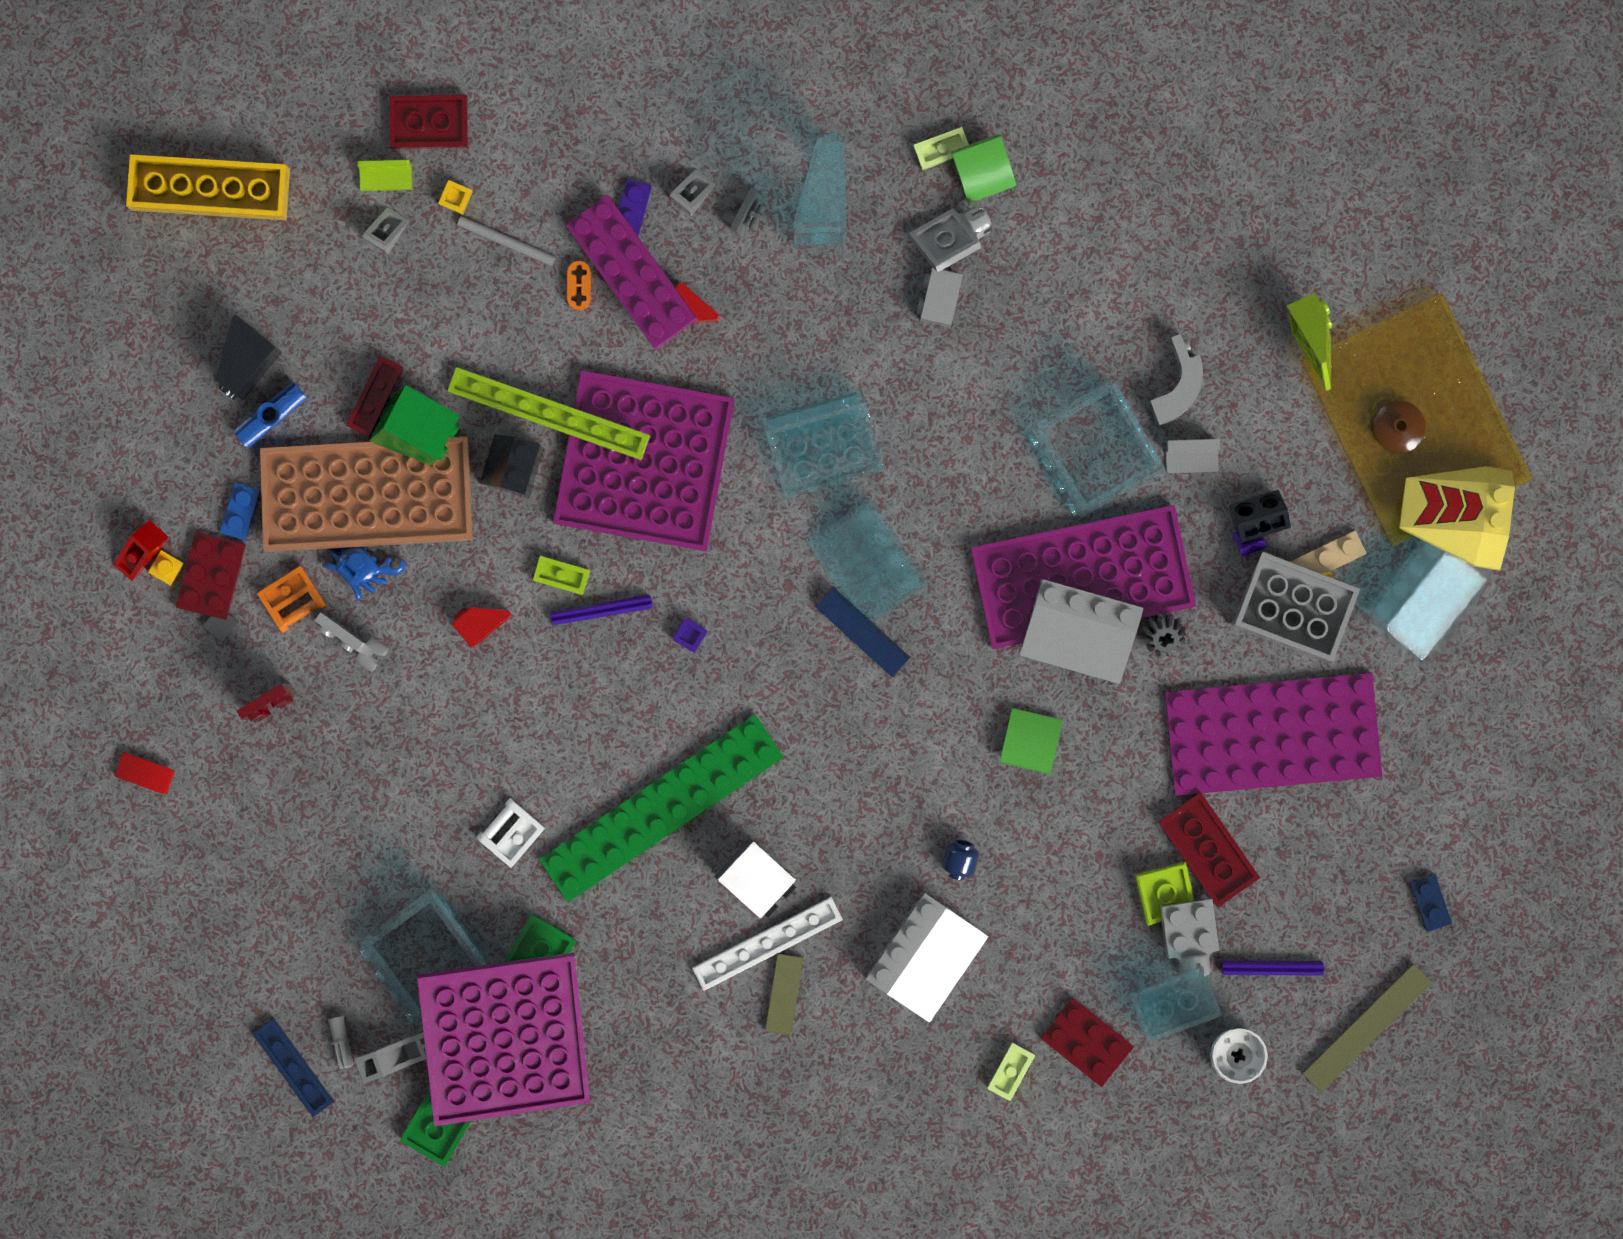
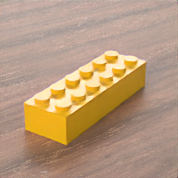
[126,155,290,221]

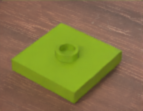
[1134,861,1195,926]

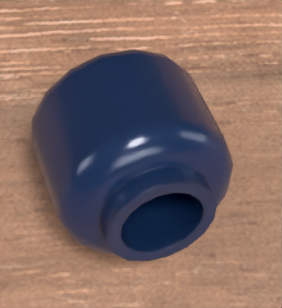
[942,839,979,880]

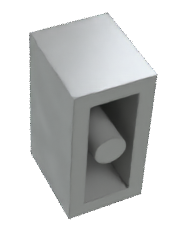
[917,268,963,327]

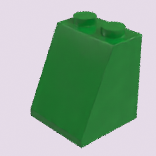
[369,385,460,466]

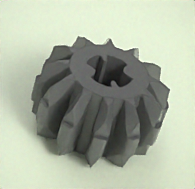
[1142,612,1187,657]

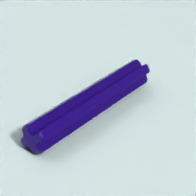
[550,595,653,625]
[1221,961,1325,976]

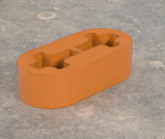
[567,261,591,311]

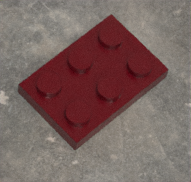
[389,95,468,149]
[176,532,246,620]
[236,683,297,722]
[1040,997,1134,1087]

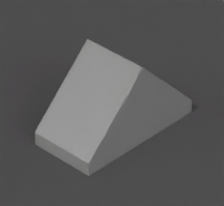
[670,169,716,216]
[362,207,409,254]

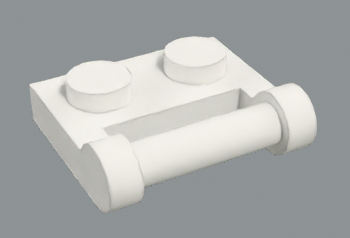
[476,798,545,868]

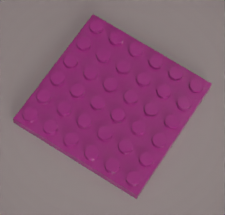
[553,370,735,552]
[416,952,590,1126]

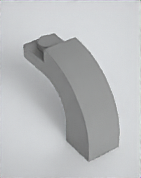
[1148,334,1203,427]
[355,1032,426,1083]

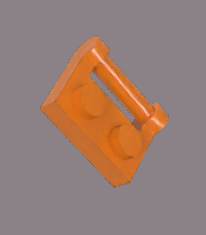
[257,566,327,633]

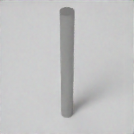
[457,216,556,266]

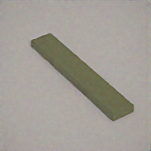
[1302,964,1432,1092]

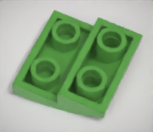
[951,134,1017,204]
[999,708,1063,774]

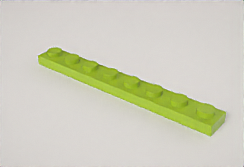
[447,367,650,460]

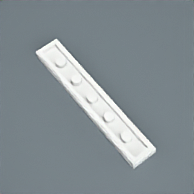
[692,897,843,991]

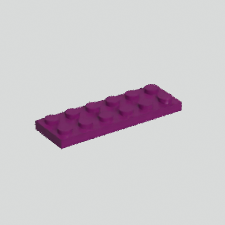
[566,194,698,350]

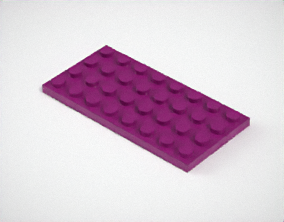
[971,505,1196,650]
[1165,673,1383,796]

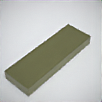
[765,953,804,1035]

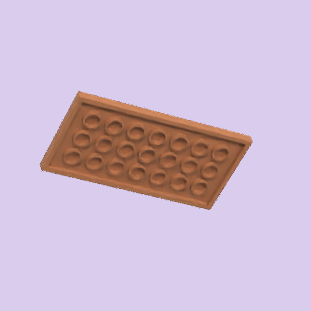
[260,436,473,552]

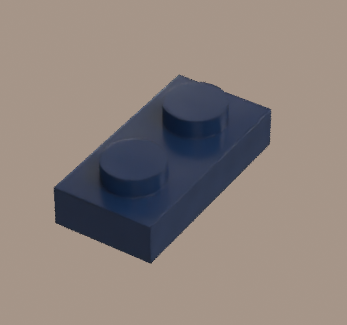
[1410,874,1452,932]

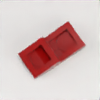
[114,752,175,795]

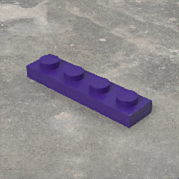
[600,179,652,281]

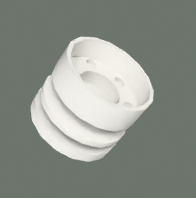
[1210,1028,1268,1084]

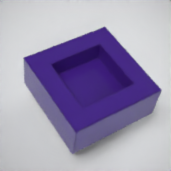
[1232,532,1266,557]
[672,618,708,653]

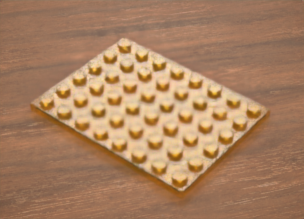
[1301,293,1533,547]

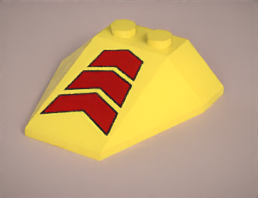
[1399,466,1515,570]

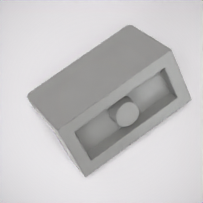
[1166,439,1220,473]

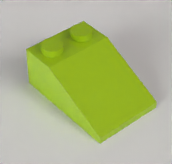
[1287,292,1332,391]

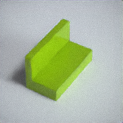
[357,160,413,191]

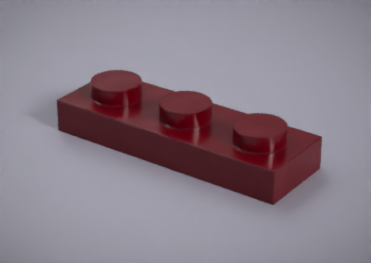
[346,356,404,437]

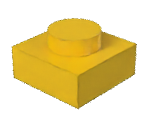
[438,180,473,215]
[148,550,185,586]

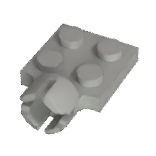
[909,205,993,273]
[314,612,389,672]
[1160,898,1219,979]

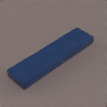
[816,587,910,677]
[252,1017,335,1117]

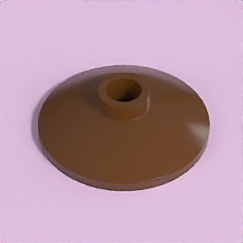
[1373,401,1425,453]

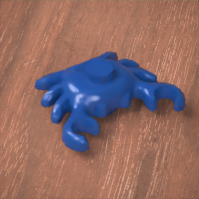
[322,546,406,601]

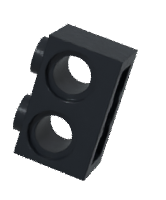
[1229,490,1291,543]

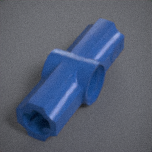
[233,381,308,449]

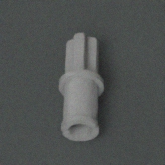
[328,1016,354,1069]

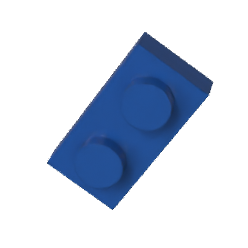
[220,483,261,540]

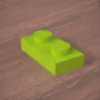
[533,556,590,595]

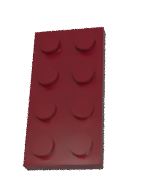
[1157,792,1260,908]

